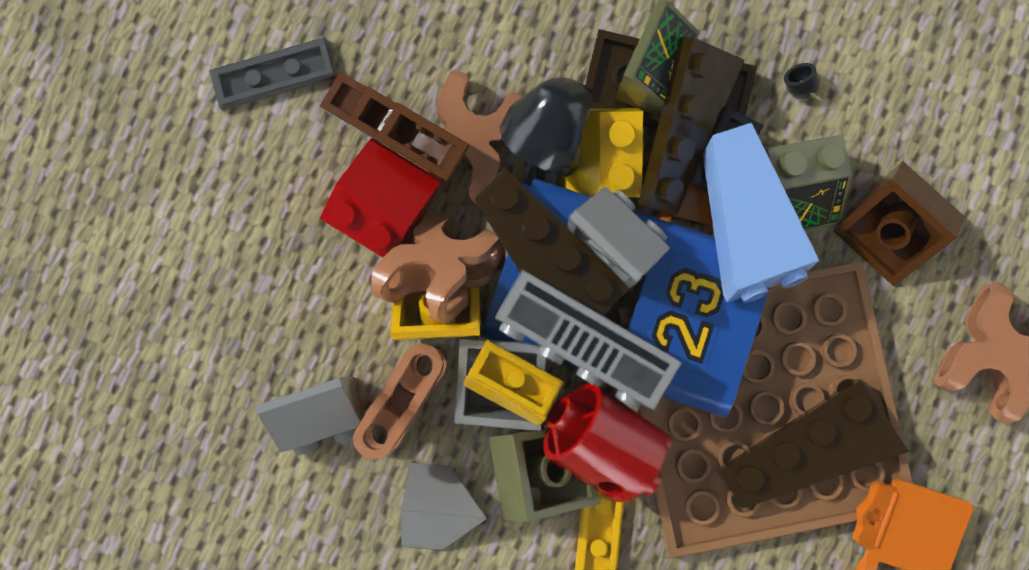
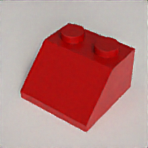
[319,138,443,258]

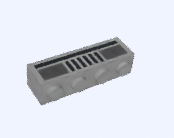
[496,270,681,410]

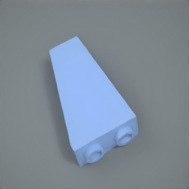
[703,123,819,303]

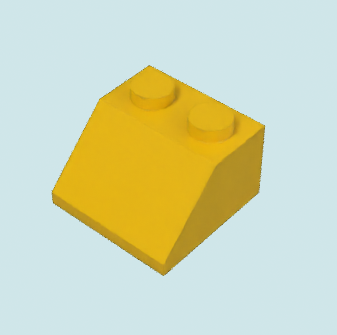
[557,108,643,197]
[390,287,482,341]

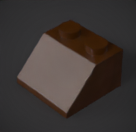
[833,161,965,286]

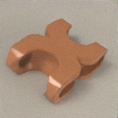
[413,70,523,205]
[371,213,506,324]
[934,282,1029,424]
[353,344,448,460]

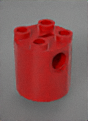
[543,383,672,503]

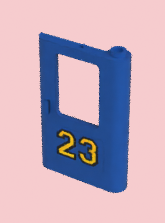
[482,178,770,418]

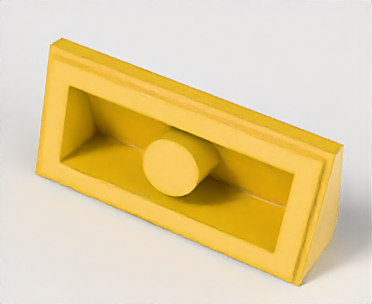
[463,340,564,426]

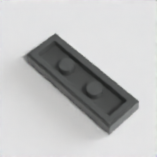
[209,37,338,111]

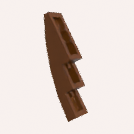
[320,71,470,182]

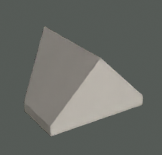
[401,462,487,550]

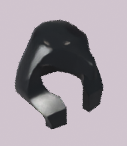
[499,77,596,177]

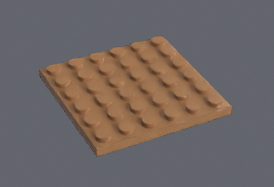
[617,261,913,559]

